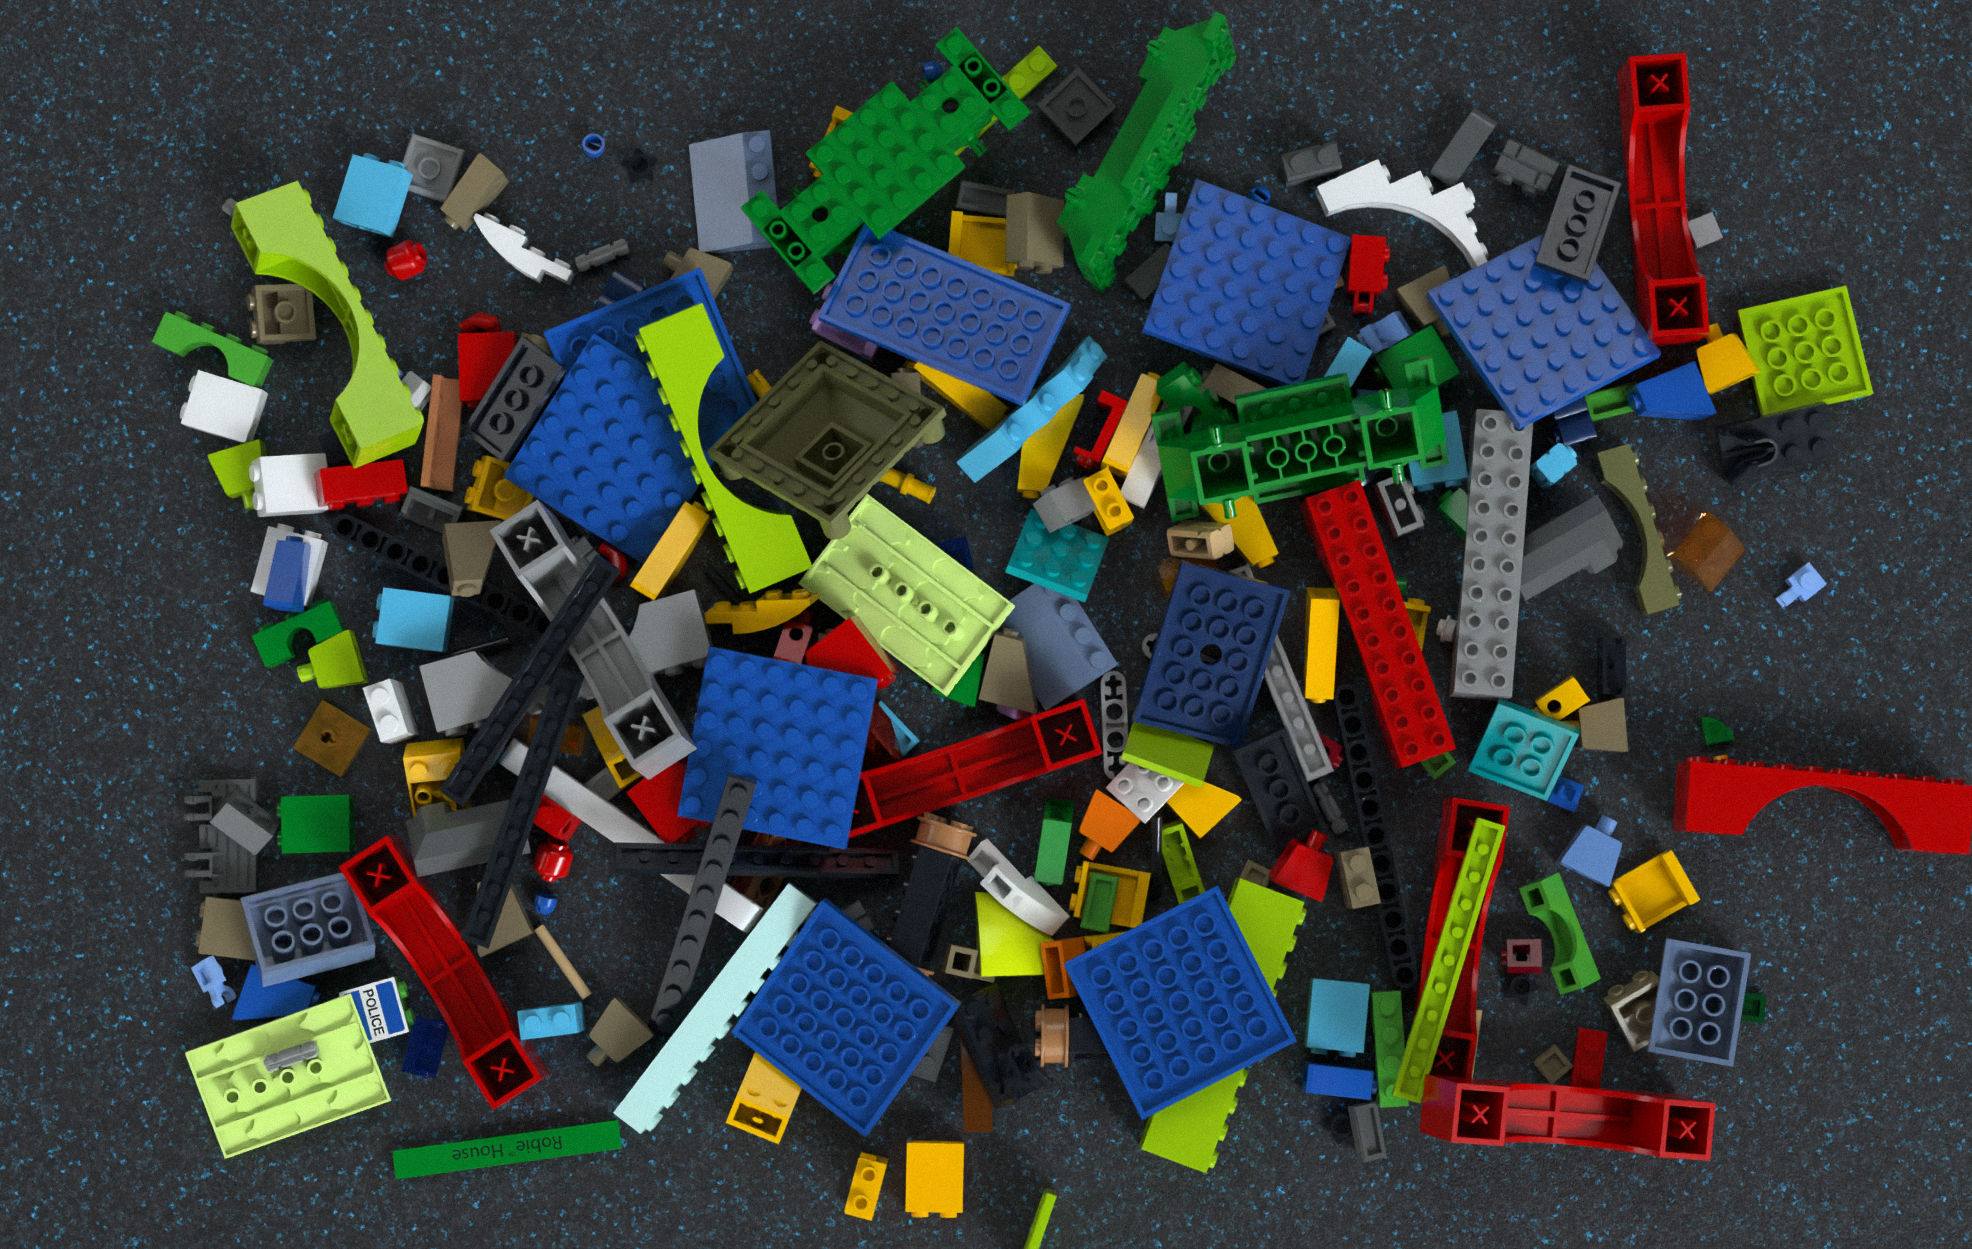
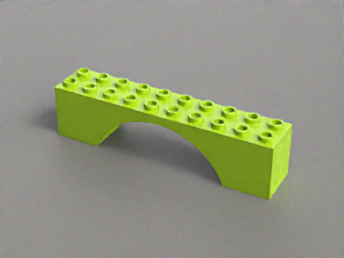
[231,181,424,469]
[635,302,812,593]
[1139,878,1307,1173]

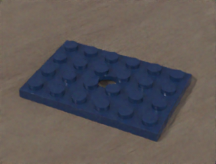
[1132,560,1291,746]

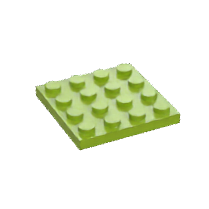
[1735,286,1873,415]

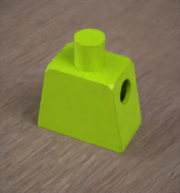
[207,439,267,510]
[297,629,369,689]

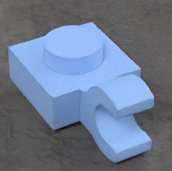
[1154,192,1182,243]
[1775,562,1827,608]
[191,955,236,1008]

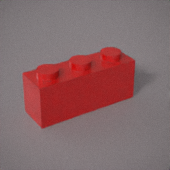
[314,459,408,510]

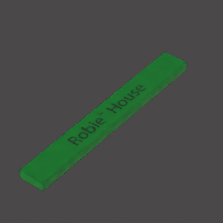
[392,1119,622,1179]

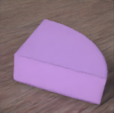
[996,704,1037,720]

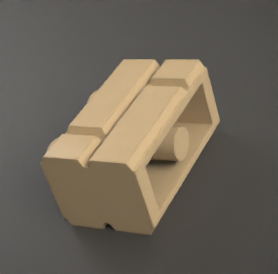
[1167,520,1234,560]

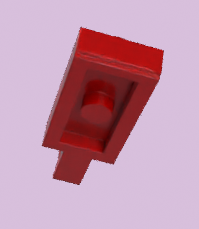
[1569,1028,1608,1088]

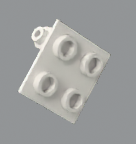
[1106,763,1184,824]

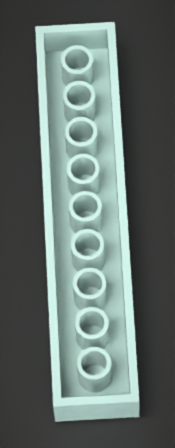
[613,883,819,1134]

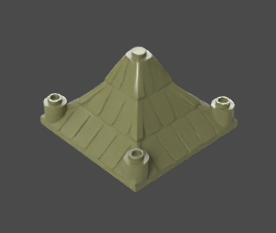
[707,340,946,540]

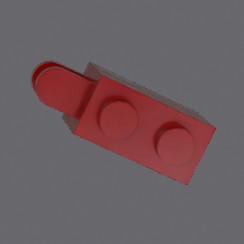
[1346,234,1390,316]

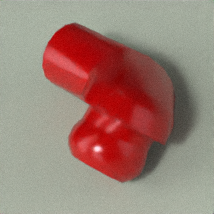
[458,312,502,333]
[598,540,628,581]

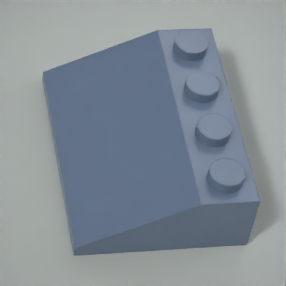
[689,130,779,254]
[996,583,1118,711]
[240,872,375,987]
[1647,938,1751,1067]

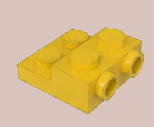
[464,456,533,520]

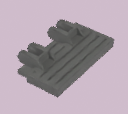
[184,779,258,893]

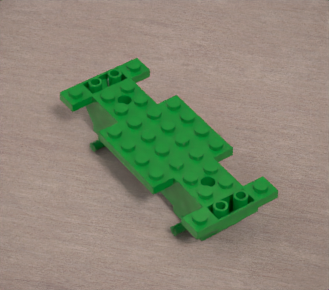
[1056,11,1236,293]
[740,27,1030,295]
[1151,355,1449,522]

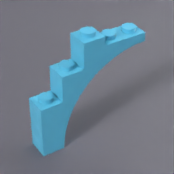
[956,336,1107,483]

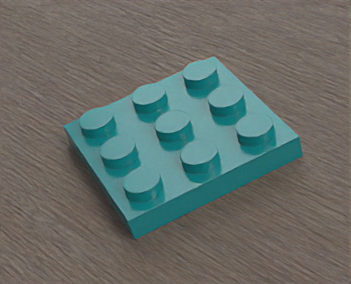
[1005,509,1109,602]
[1468,698,1580,801]

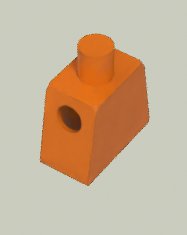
[1078,789,1141,861]

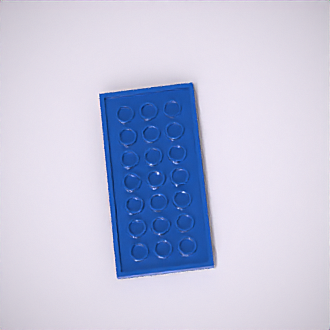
[818,224,1071,407]

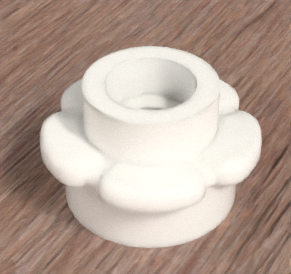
[1436,615,1457,642]

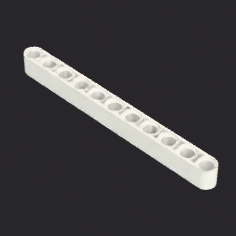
[498,738,764,934]

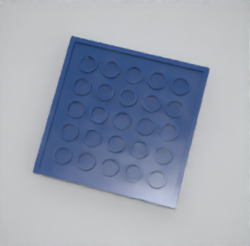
[1142,179,1351,386]
[1426,234,1661,430]
[544,267,757,423]
[503,333,735,564]
[677,646,879,849]
[1064,886,1297,1120]
[731,898,961,1137]

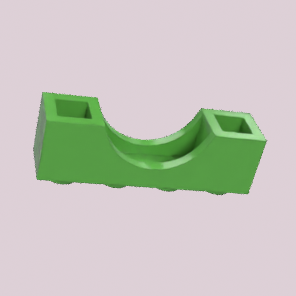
[152,311,274,389]
[1519,872,1601,995]
[1369,990,1409,1108]

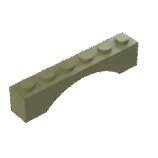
[1592,444,1681,616]

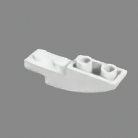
[473,213,575,285]
[1120,402,1193,509]
[967,839,1070,936]

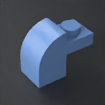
[1357,311,1414,359]

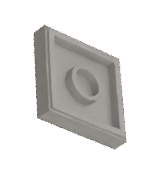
[402,133,466,203]

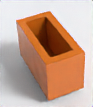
[1040,937,1085,1000]

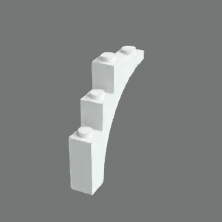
[1315,159,1489,269]

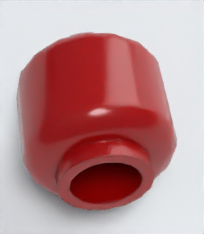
[384,239,428,281]
[533,838,573,882]

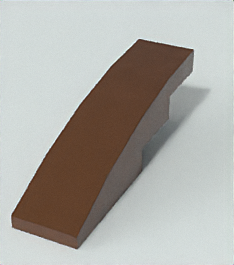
[960,1031,993,1133]

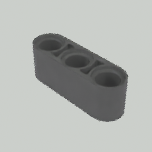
[1430,107,1498,187]

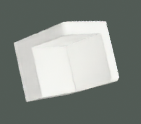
[401,371,431,411]

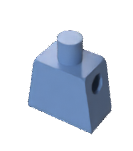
[1556,815,1622,887]

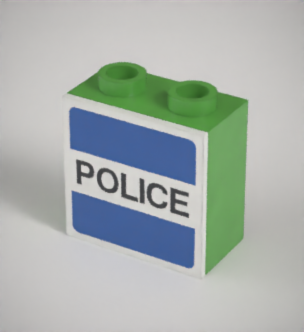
[339,976,416,1043]

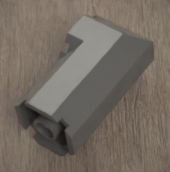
[1520,495,1623,601]
[406,800,531,877]

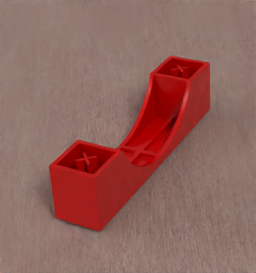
[1617,53,1710,346]
[1300,480,1456,769]
[626,616,899,844]
[849,699,1102,839]
[1672,756,1972,854]
[1411,798,1510,1078]
[339,835,551,1110]
[1419,1074,1716,1161]

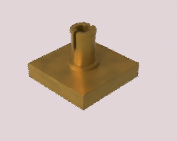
[293,700,372,777]

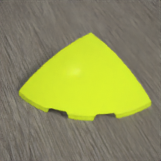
[975,892,1054,977]

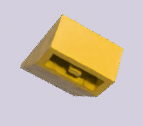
[582,706,644,789]
[403,738,471,818]
[726,1051,802,1144]

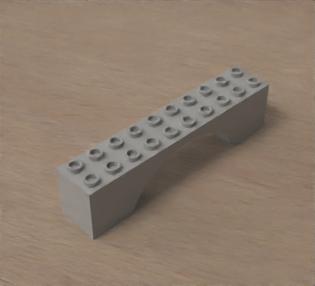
[1449,409,1533,701]
[489,500,697,780]
[419,589,714,738]

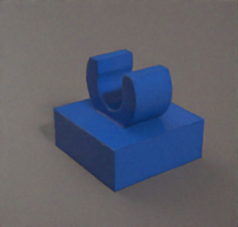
[1546,776,1585,812]

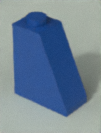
[1626,361,1716,421]
[263,536,311,612]
[232,964,322,1020]
[1300,1060,1377,1100]

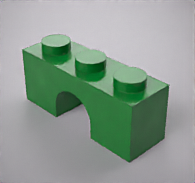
[1157,362,1236,432]
[252,599,346,668]

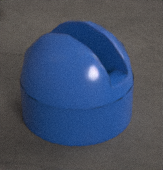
[922,61,943,84]
[582,133,605,158]
[1248,185,1271,205]
[534,892,558,915]

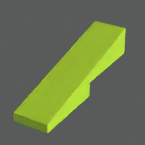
[1162,819,1205,905]

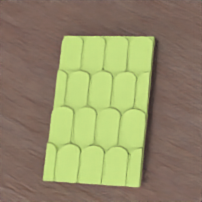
[798,494,1015,696]
[185,993,391,1159]

